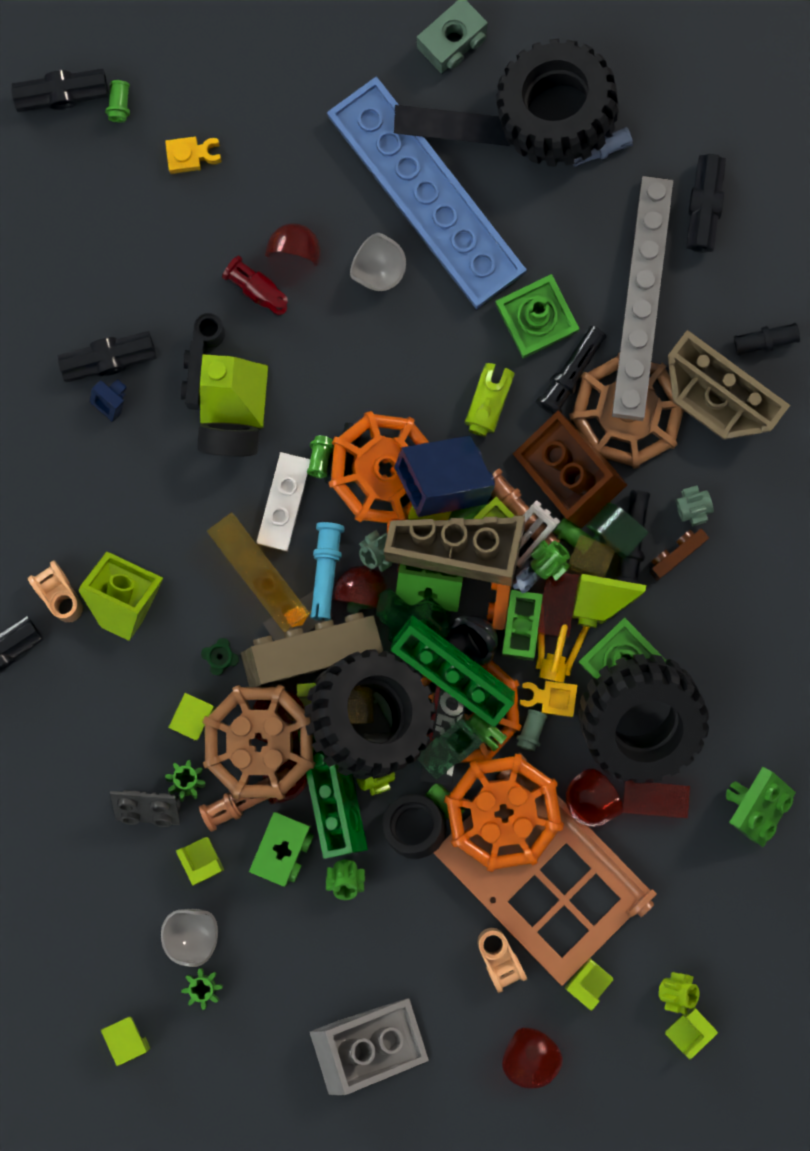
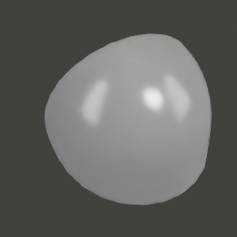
[350,233,406,291]
[161,909,218,967]

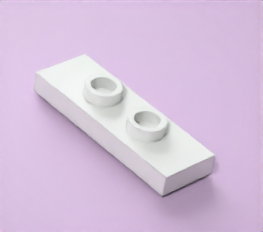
[256,452,310,552]

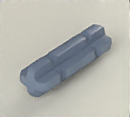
[512,560,540,593]

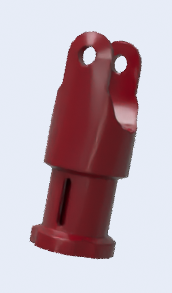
[222,255,288,315]

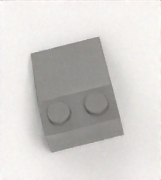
[310,998,429,1095]

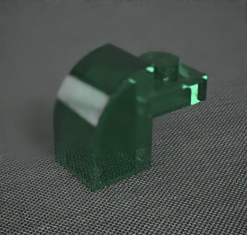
[586,502,649,560]
[376,588,451,642]
[418,714,484,780]

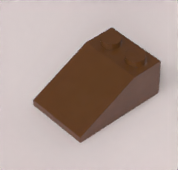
[513,410,628,528]

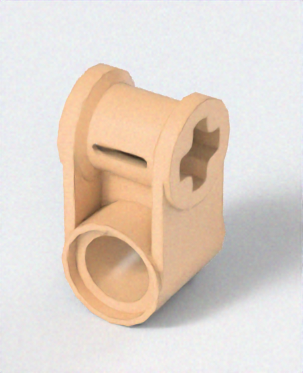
[27,560,83,622]
[477,928,527,994]

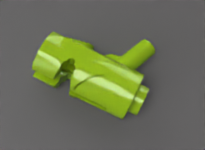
[464,363,515,437]

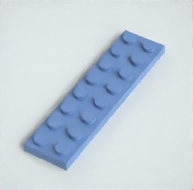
[327,76,527,310]

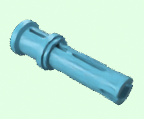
[310,522,345,621]

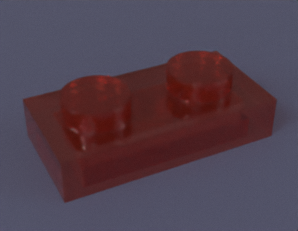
[538,573,579,639]
[622,781,690,819]

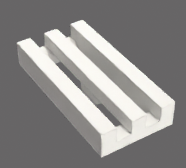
[517,500,561,568]

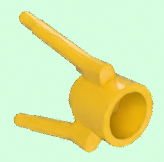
[535,605,590,683]

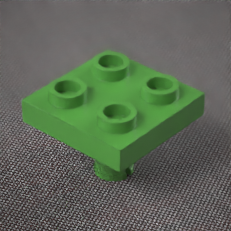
[495,274,580,359]
[578,617,666,679]
[726,767,796,847]

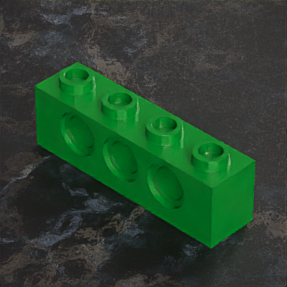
[390,615,515,728]
[298,731,368,859]

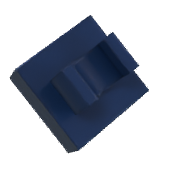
[89,379,127,422]

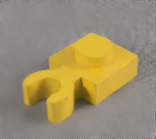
[165,136,222,174]
[520,681,577,717]

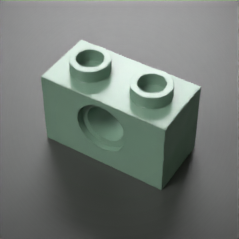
[416,0,488,74]

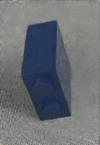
[394,436,495,517]

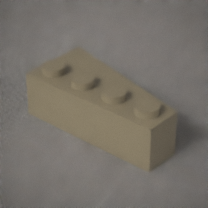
[383,515,525,587]
[240,612,383,687]

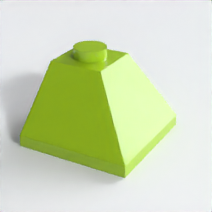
[200,354,269,428]
[79,551,163,641]
[571,574,646,628]

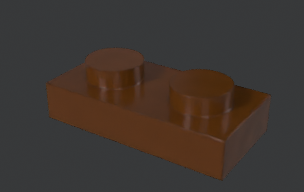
[649,528,709,581]

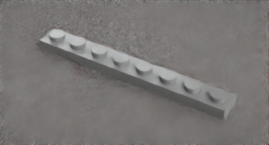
[612,176,673,421]

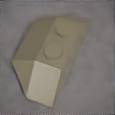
[668,330,790,440]

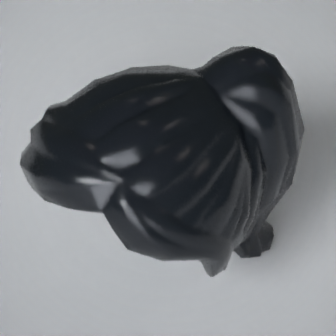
[441,616,498,666]

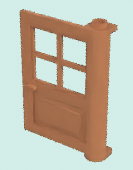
[434,753,657,986]

